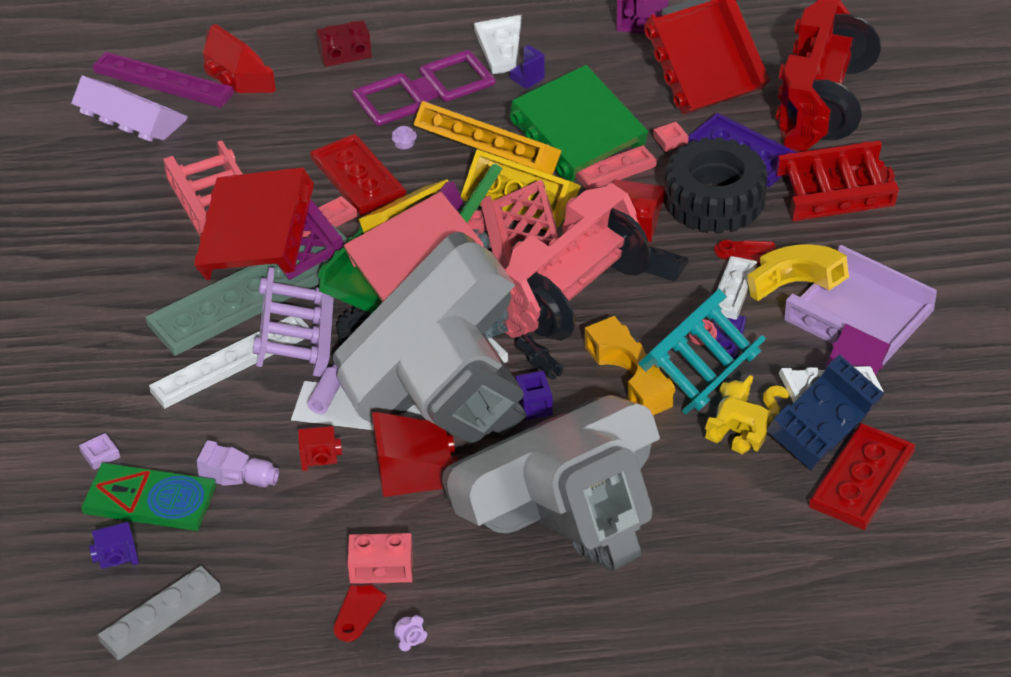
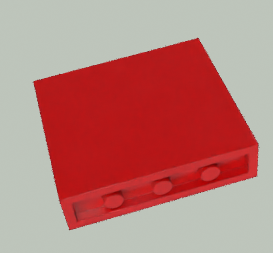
[644,0,770,115]
[194,167,314,281]

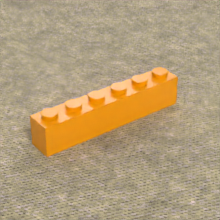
[414,101,561,175]

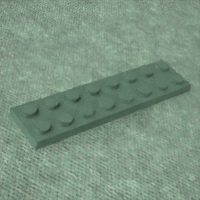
[145,225,348,356]

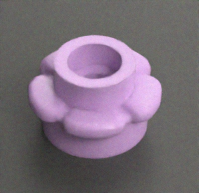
[392,126,417,149]

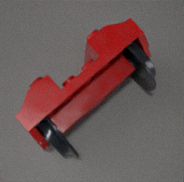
[776,0,881,152]

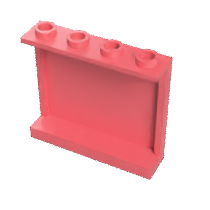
[344,192,484,303]

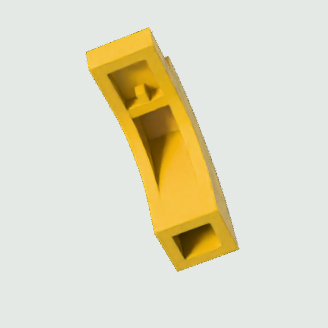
[747,244,849,301]

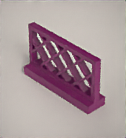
[276,200,344,280]

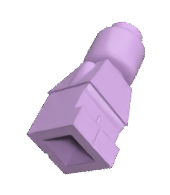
[197,440,279,488]

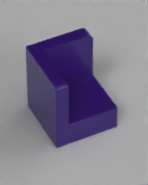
[510,45,545,89]

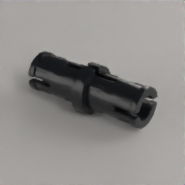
[516,334,564,380]

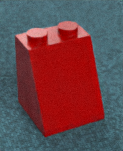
[372,412,458,497]

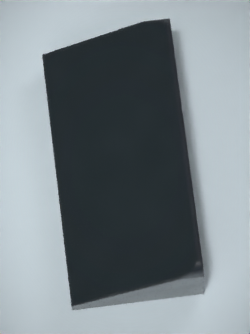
[645,246,689,281]

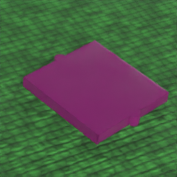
[825,324,891,376]

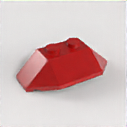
[203,24,276,93]

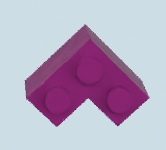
[617,0,669,34]

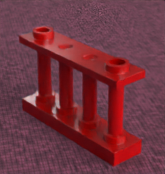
[776,140,899,222]

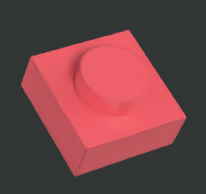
[653,122,689,152]

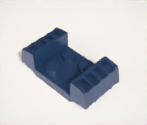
[767,354,884,471]

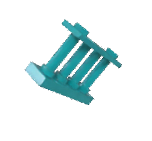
[638,289,766,415]

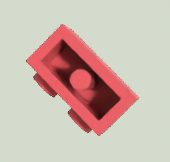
[348,533,413,584]

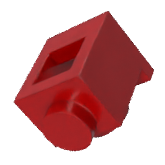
[298,426,342,471]

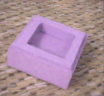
[79,433,120,470]

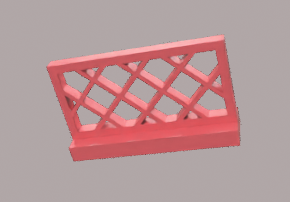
[481,179,559,270]

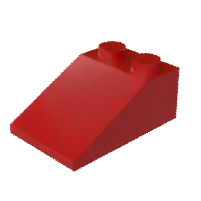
[613,179,665,242]

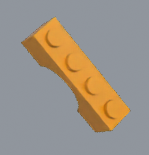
[585,316,675,415]

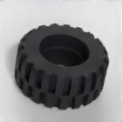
[664,137,767,234]

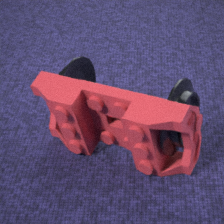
[496,182,651,341]

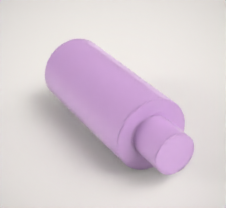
[308,364,340,414]

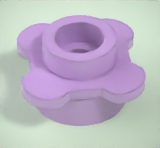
[394,615,427,651]

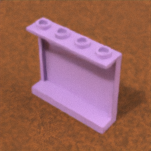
[785,245,937,365]

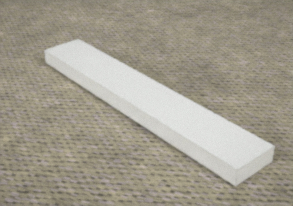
[149,316,311,409]

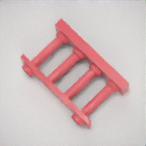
[163,140,242,236]

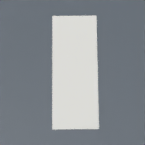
[291,381,428,430]

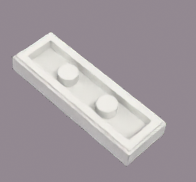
[717,256,757,320]

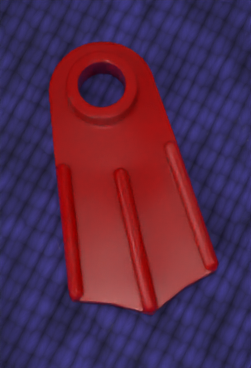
[714,240,777,266]
[334,585,387,642]

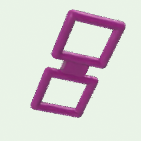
[352,50,496,126]

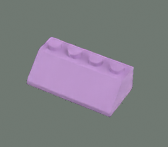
[71,75,188,142]

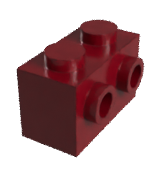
[316,20,372,67]

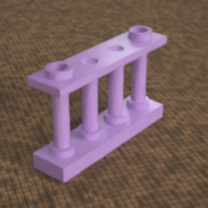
[252,267,334,377]

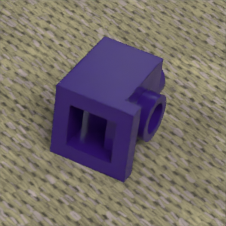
[516,371,553,421]
[89,522,139,569]

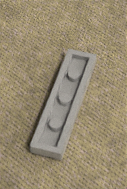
[98,566,221,661]

